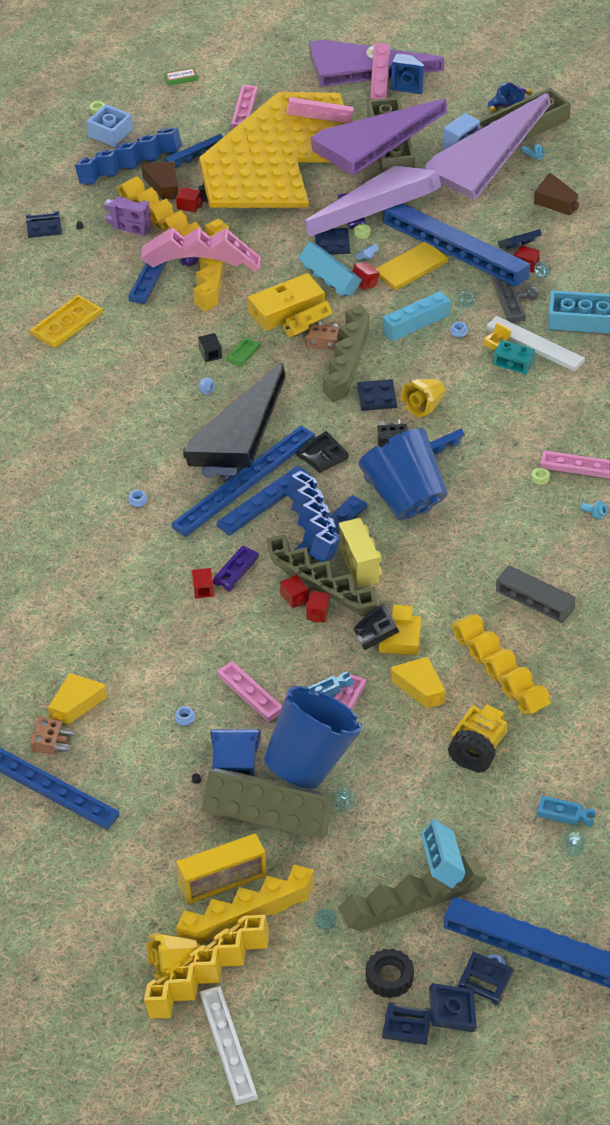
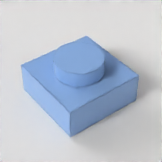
[355,243,379,261]

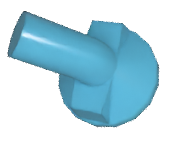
[521,144,545,160]
[580,501,607,519]

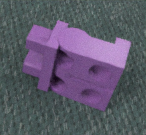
[104,196,151,236]

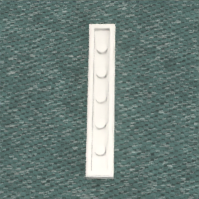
[486,316,585,372]
[199,986,258,1105]

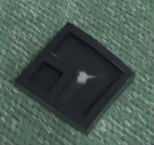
[296,431,349,473]
[353,603,399,651]

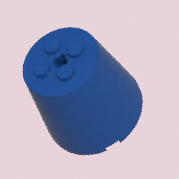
[358,428,448,520]
[264,686,362,789]

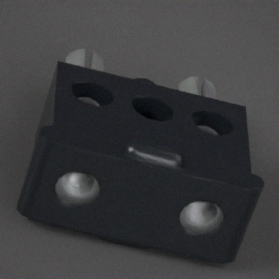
[377,419,408,448]

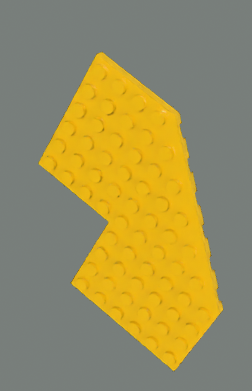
[199,92,347,208]

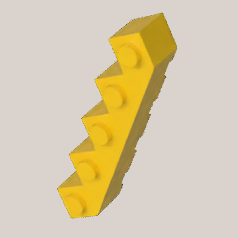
[116,176,202,237]
[193,218,229,312]
[450,614,551,714]
[176,865,314,945]
[144,915,270,1019]

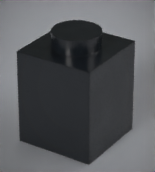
[198,333,222,363]

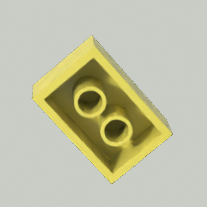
[339,518,382,588]

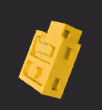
[283,301,333,338]
[379,605,422,655]
[451,704,508,754]

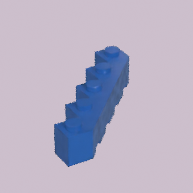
[75,127,182,185]
[285,471,341,562]

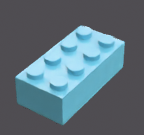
[548,290,610,334]

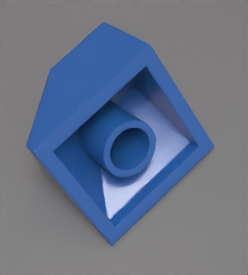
[391,53,424,94]

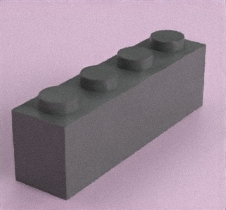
[496,565,576,623]

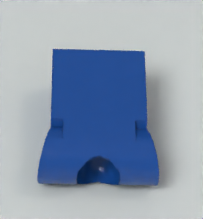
[210,729,261,777]

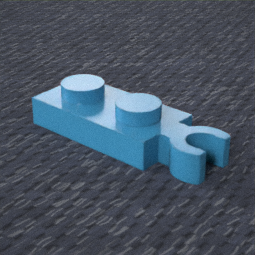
[308,671,354,697]
[537,795,596,826]

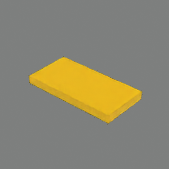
[375,242,448,291]
[29,294,103,349]

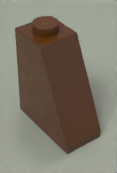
[141,161,178,200]
[534,173,579,216]

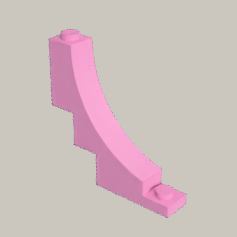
[141,228,261,272]

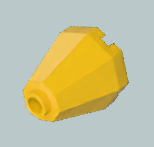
[400,379,446,418]
[146,933,200,980]

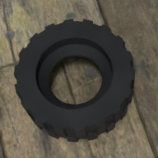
[448,730,496,773]
[366,948,414,998]

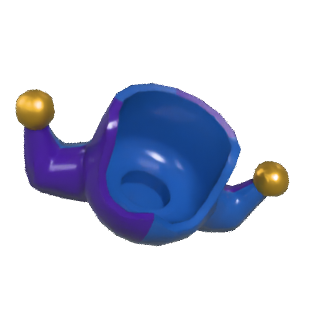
[488,82,533,113]

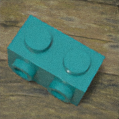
[493,340,535,375]

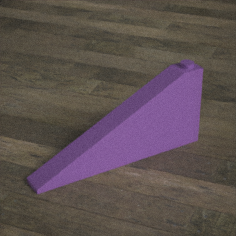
[309,40,444,87]
[311,98,447,176]

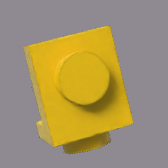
[483,322,512,351]

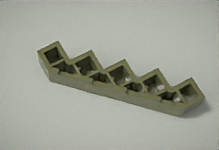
[323,305,370,403]
[266,534,379,616]
[338,855,487,931]

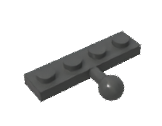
[491,275,539,323]

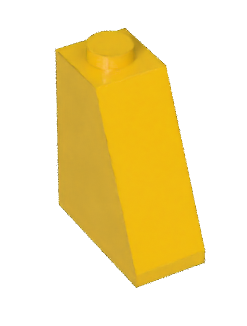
[390,657,446,708]
[48,673,107,725]

